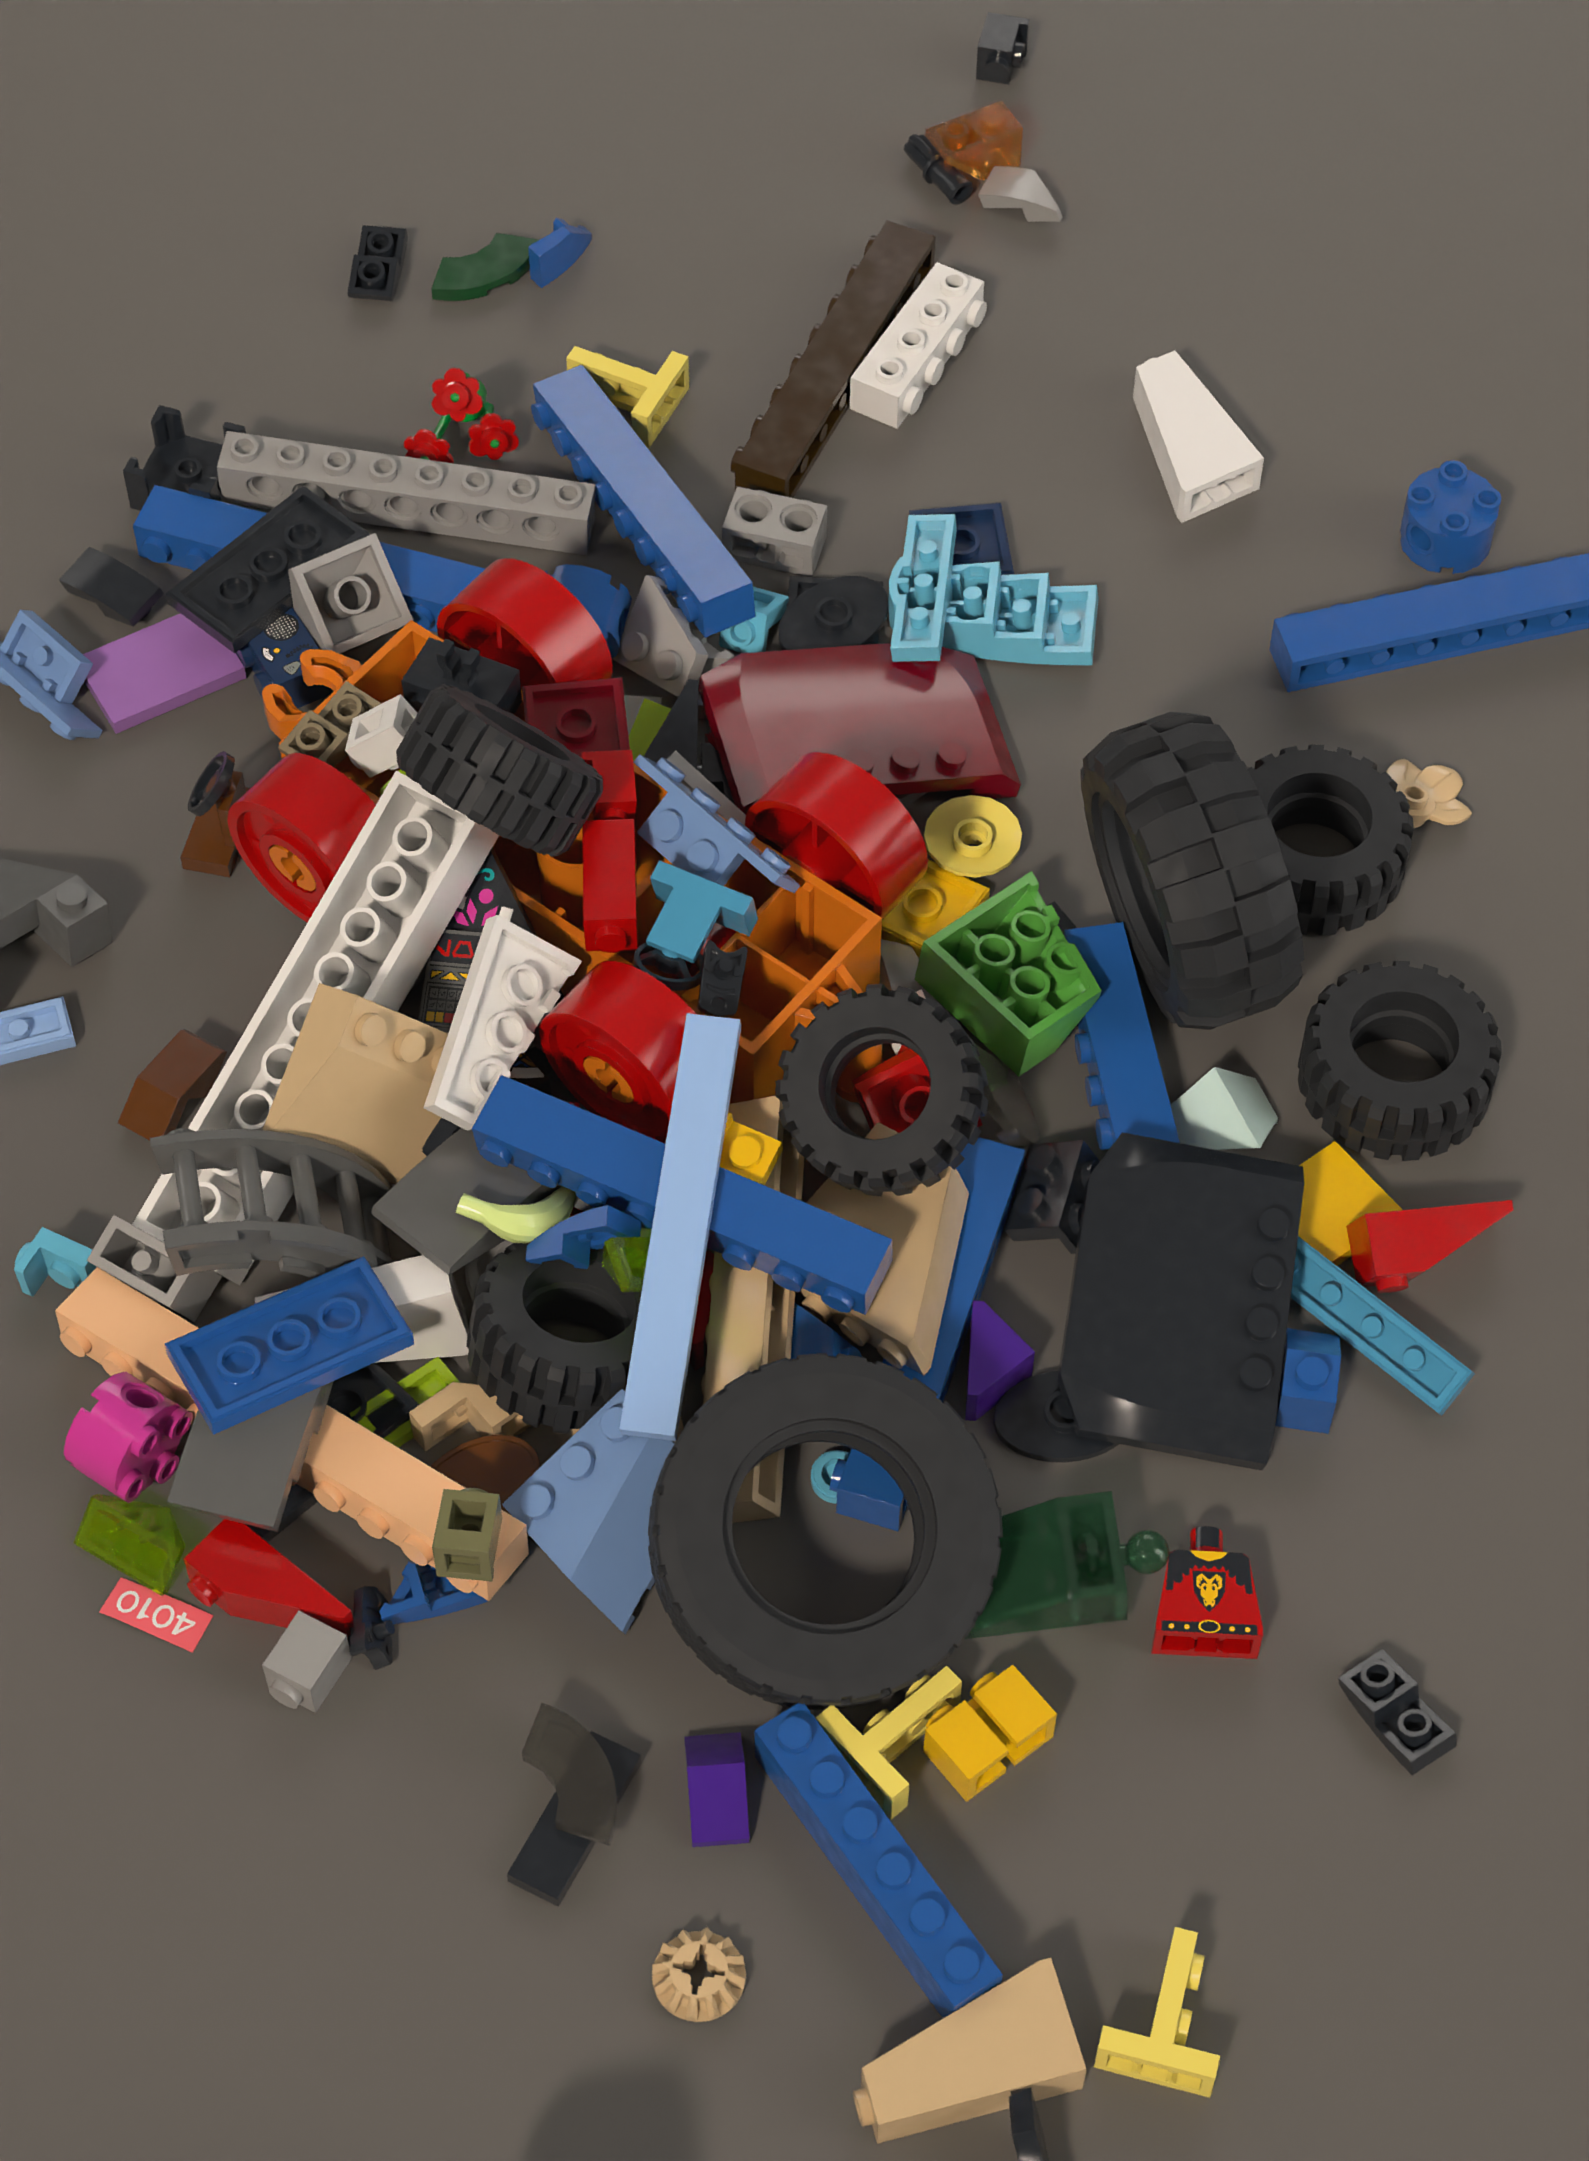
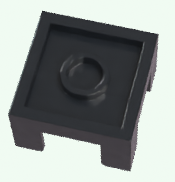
[123,405,246,511]

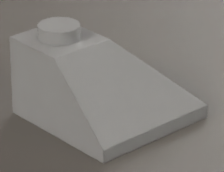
[288,533,413,654]

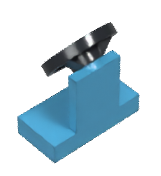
[633,860,758,991]

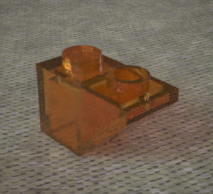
[925,100,1023,181]

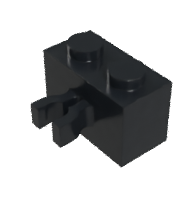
[402,637,522,715]

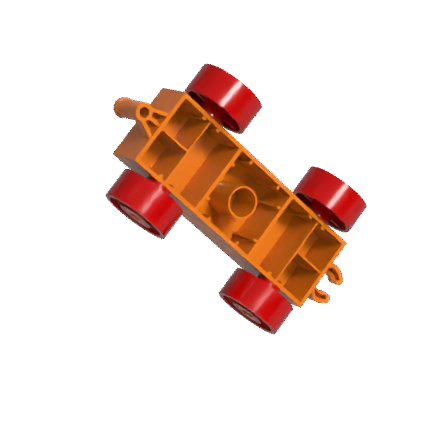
[227,558,928,1144]

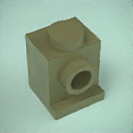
[432,1488,502,1582]

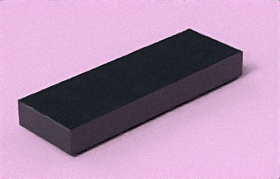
[507,1731,642,1907]

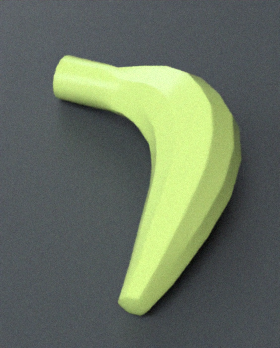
[456,1186,576,1243]

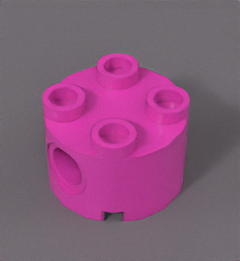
[64,1371,193,1503]

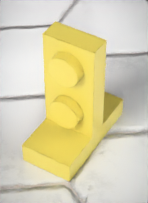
[566,346,689,449]
[815,1666,962,1820]
[1094,1927,1220,2098]

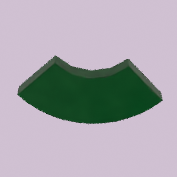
[431,233,539,301]

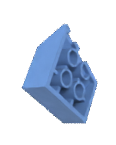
[502,1389,675,1635]

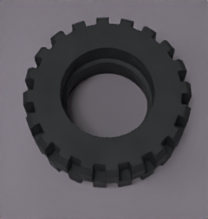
[396,684,603,857]
[1247,744,1414,936]
[1297,961,1502,1161]
[776,984,988,1197]
[466,1243,647,1434]

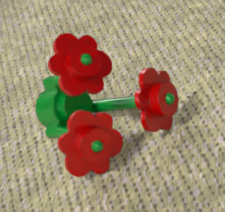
[404,367,519,464]

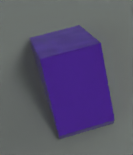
[965,1300,1035,1421]
[684,1732,750,1848]

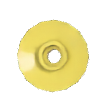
[924,795,1022,878]

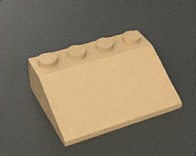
[262,983,448,1185]

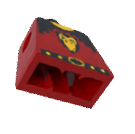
[1151,1526,1263,1659]

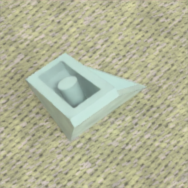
[1171,1067,1278,1150]

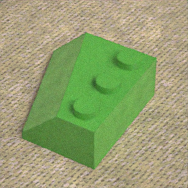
[914,871,1102,1077]

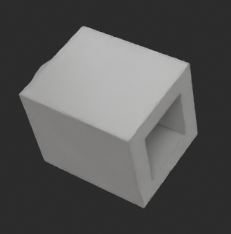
[262,1611,352,1713]

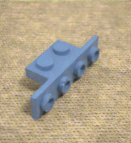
[0,610,103,740]
[634,754,800,893]

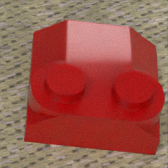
[852,1045,983,1133]

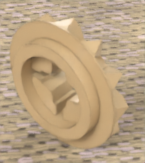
[652,1927,746,2022]

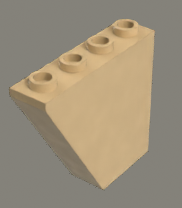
[795,1122,969,1375]

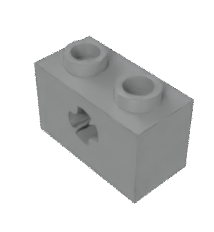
[86,1215,222,1322]

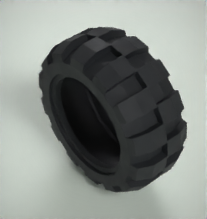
[1080,712,1304,1030]

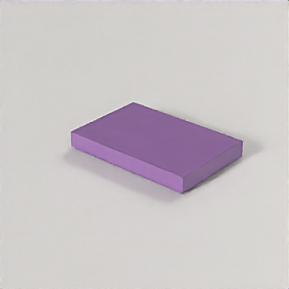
[83,613,246,734]

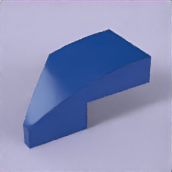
[526,1205,641,1269]

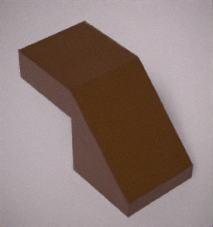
[118,1029,227,1141]

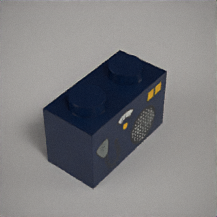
[236,608,333,708]

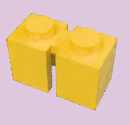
[923,1664,1057,1802]

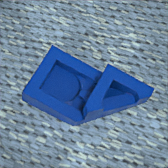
[528,217,592,288]
[379,1561,489,1624]

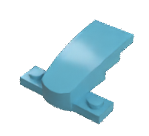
[888,514,1098,665]

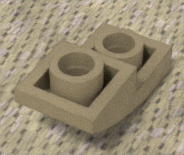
[278,681,382,767]

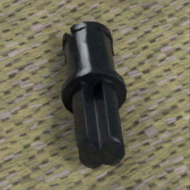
[904,134,973,205]

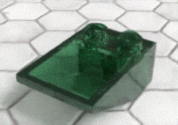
[964,1491,1170,1640]

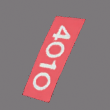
[99,1577,214,1653]

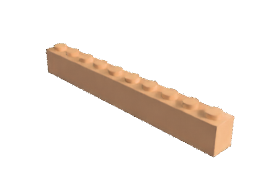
[55,1267,529,1601]

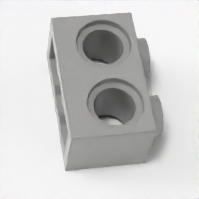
[722,487,827,577]

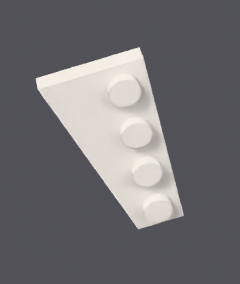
[424,915,582,1130]

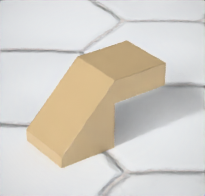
[409,1382,531,1452]

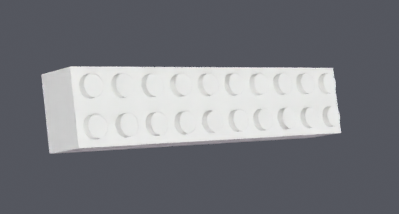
[132,771,499,1285]

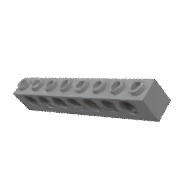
[217,431,595,555]

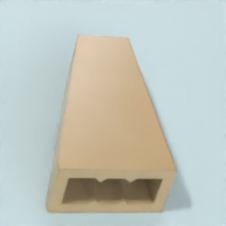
[853,1958,1087,2144]

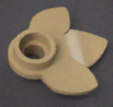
[1387,759,1472,828]

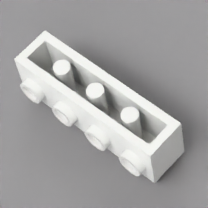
[850,262,987,429]

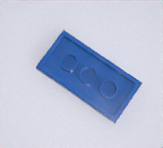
[165,1256,414,1435]

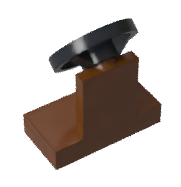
[180,751,250,878]

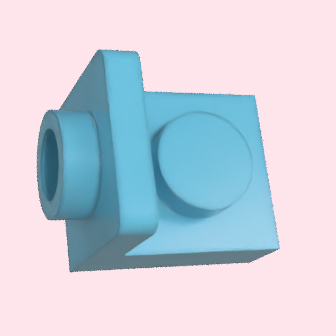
[719,587,789,653]
[14,1227,97,1297]

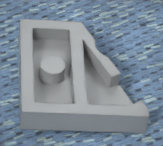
[613,575,709,697]

